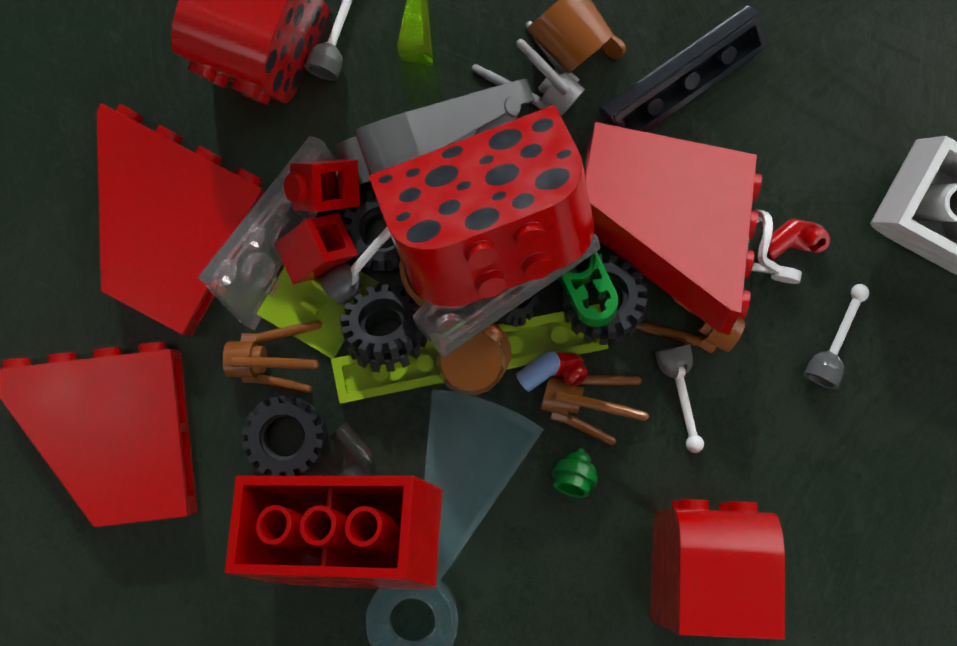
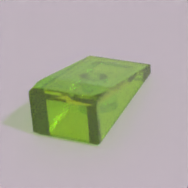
[397,0,433,65]

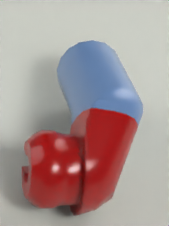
[516,351,588,392]

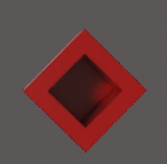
[274,213,358,285]

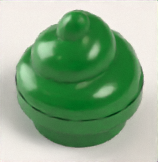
[552,448,598,498]

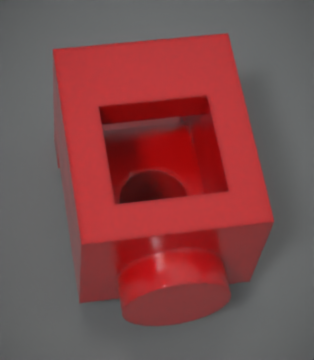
[284,159,360,212]

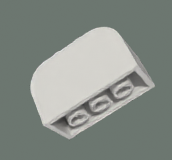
[870,136,957,275]

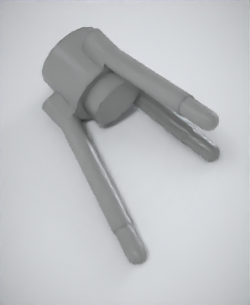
[472,21,585,116]

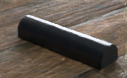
[599,5,769,132]

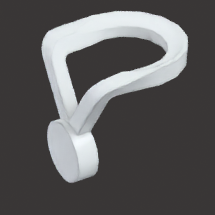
[747,209,802,284]

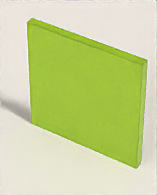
[256,263,379,359]

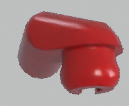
[758,219,831,261]

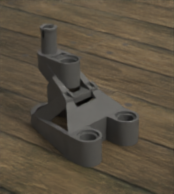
[335,79,534,186]

